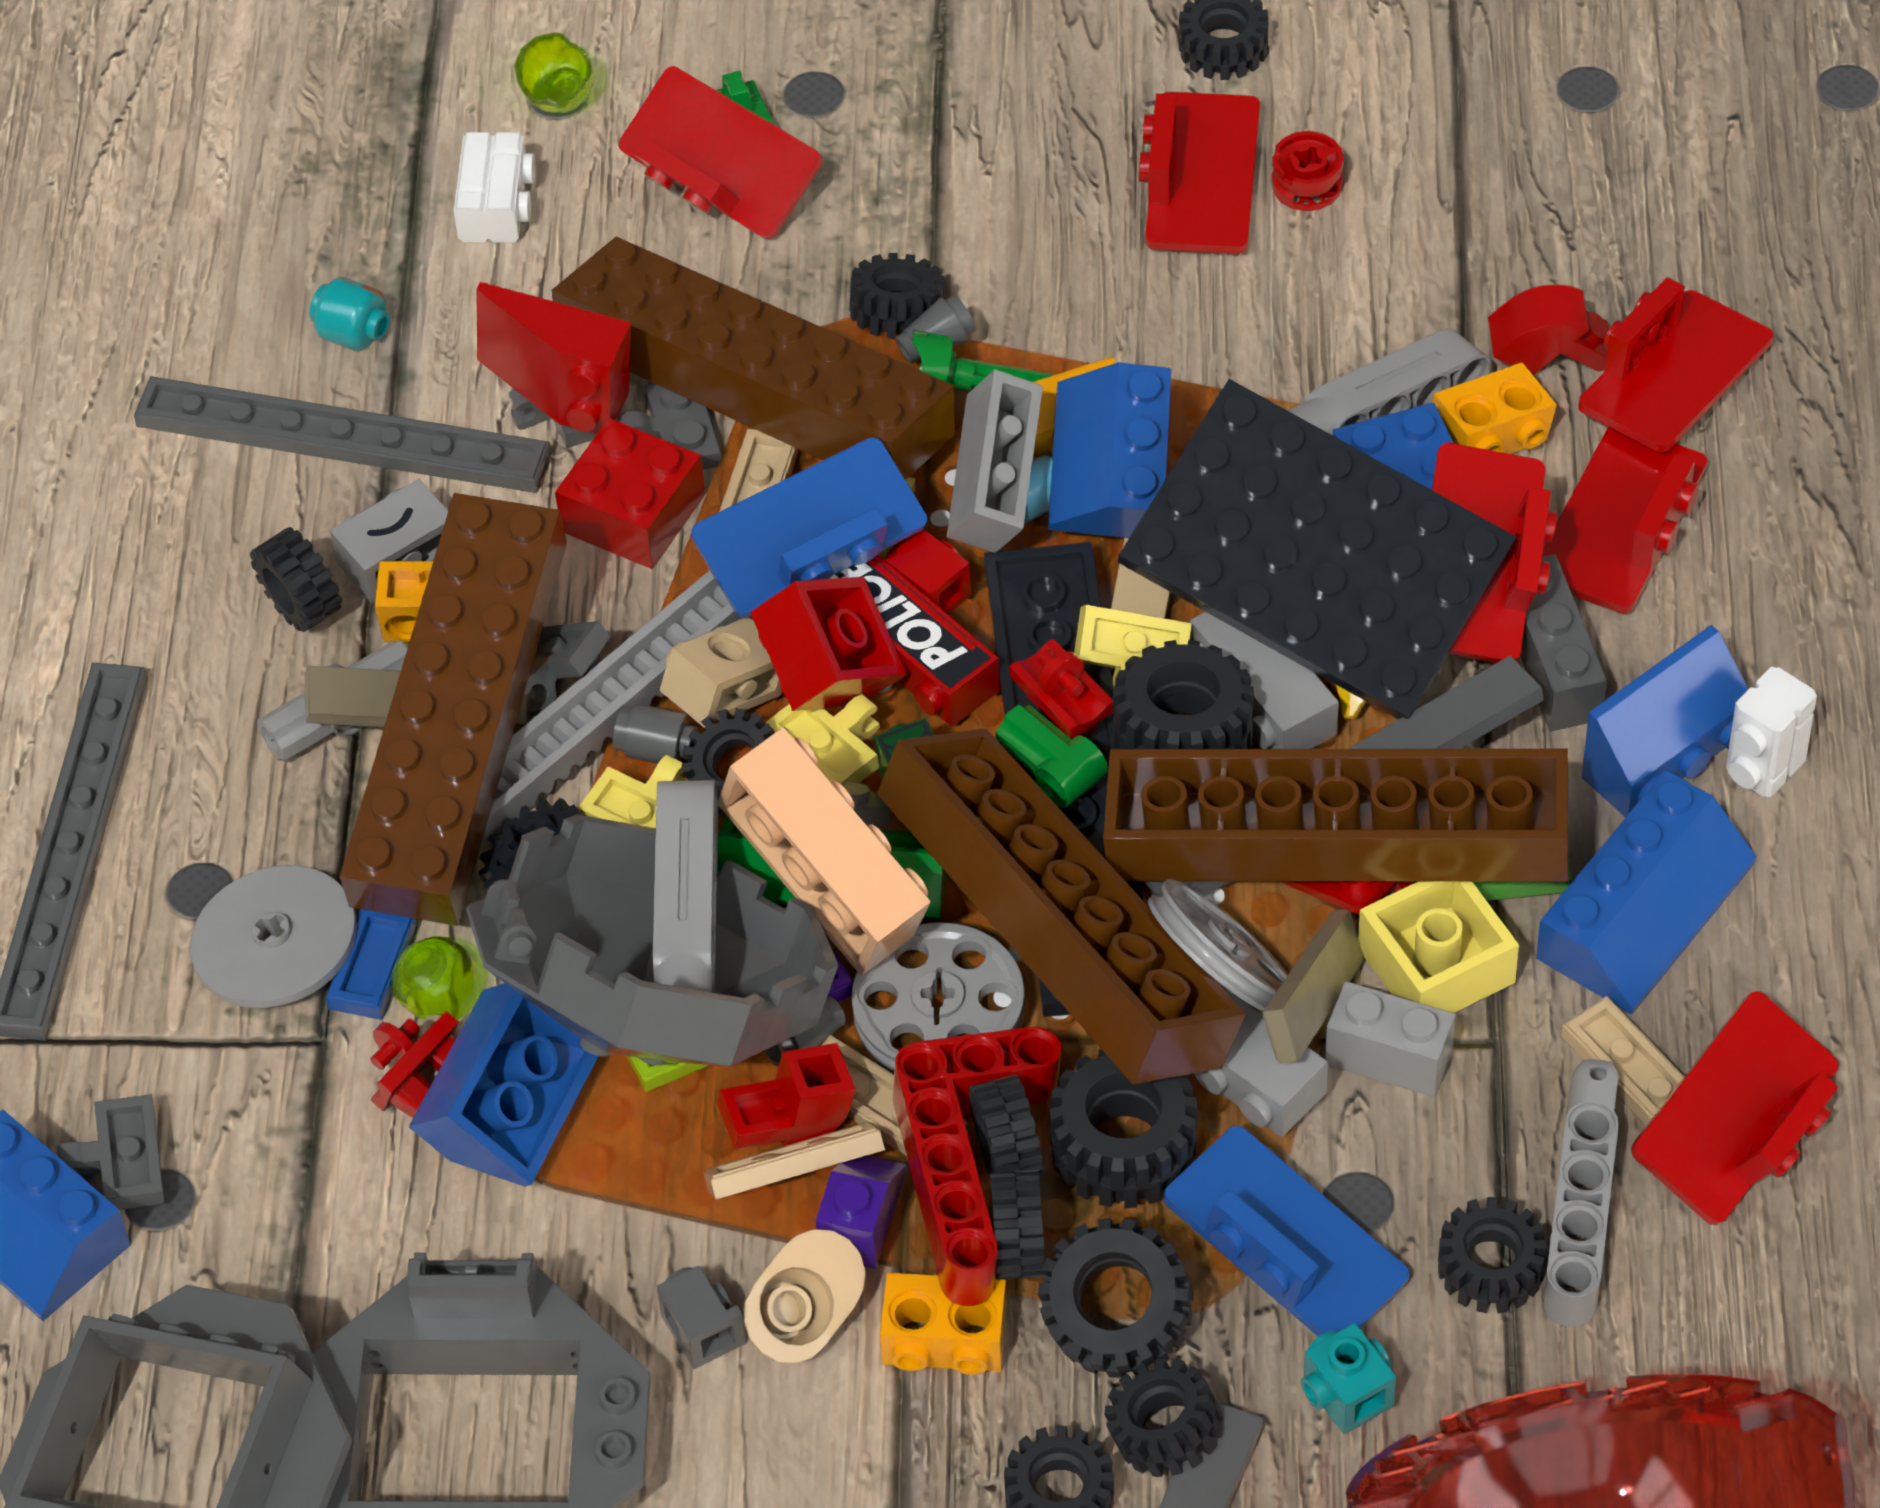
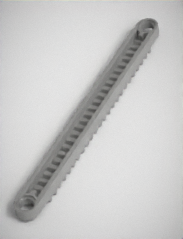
[480,570,743,850]

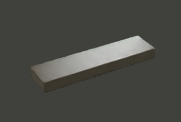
[304,666,527,733]
[1262,909,1364,1064]

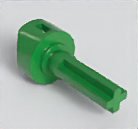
[912,330,1054,391]

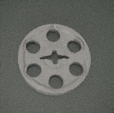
[1148,879,1288,1011]
[852,923,1025,1071]

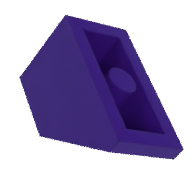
[816,1156,907,1269]

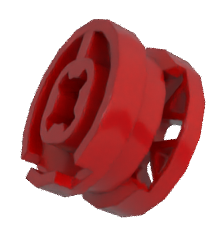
[1271,131,1344,211]

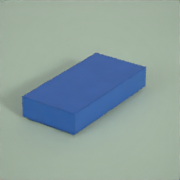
[326,909,417,1020]

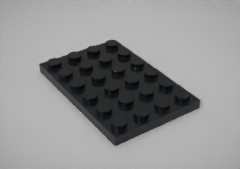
[1118,379,1517,719]

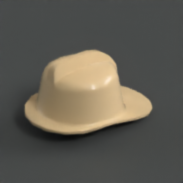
[744,1229,865,1364]

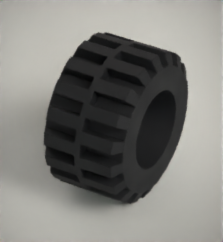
[1113,640,1254,749]
[1050,1049,1197,1209]
[1038,1218,1194,1378]

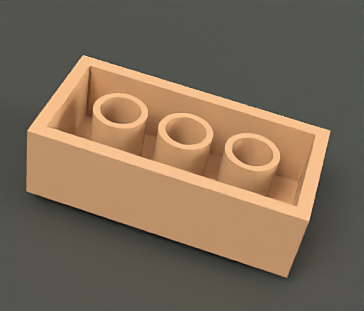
[718,727,931,976]

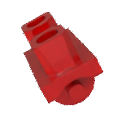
[1009,639,1113,739]
[370,1011,459,1118]

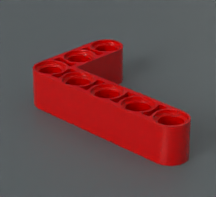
[893,1027,1061,1306]

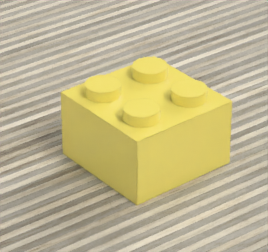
[1358,881,1519,1013]

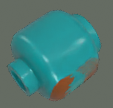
[309,276,390,352]

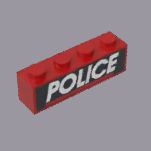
[830,555,1000,728]

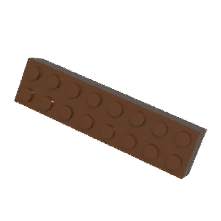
[552,236,955,480]
[340,493,567,926]
[877,728,1246,1085]
[1103,748,1568,882]

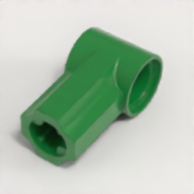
[995,705,1109,809]

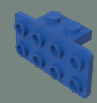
[691,438,927,618]
[1163,1126,1410,1337]

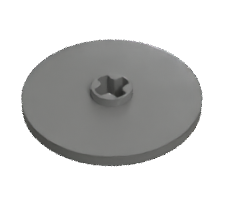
[190,865,357,1008]

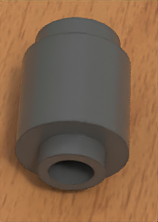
[613,704,698,764]

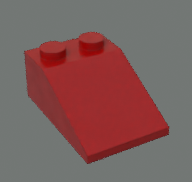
[476,282,631,434]

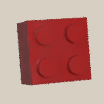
[555,418,706,569]
[750,576,907,711]

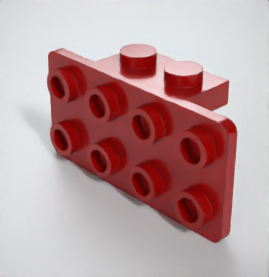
[618,66,823,240]
[1139,91,1260,254]
[1578,277,1774,452]
[1542,427,1707,614]
[1431,442,1557,663]
[1631,991,1838,1225]

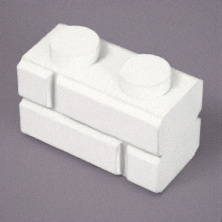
[454,132,535,243]
[1726,666,1817,798]

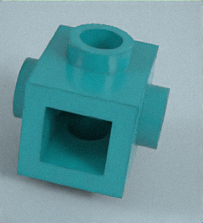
[1301,1323,1396,1434]

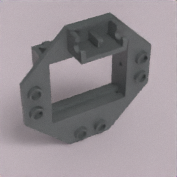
[312,1252,651,1508]
[0,1285,352,1508]

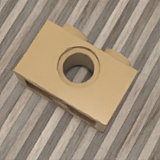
[659,617,782,728]

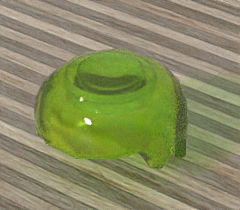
[514,32,596,114]
[390,936,484,1020]

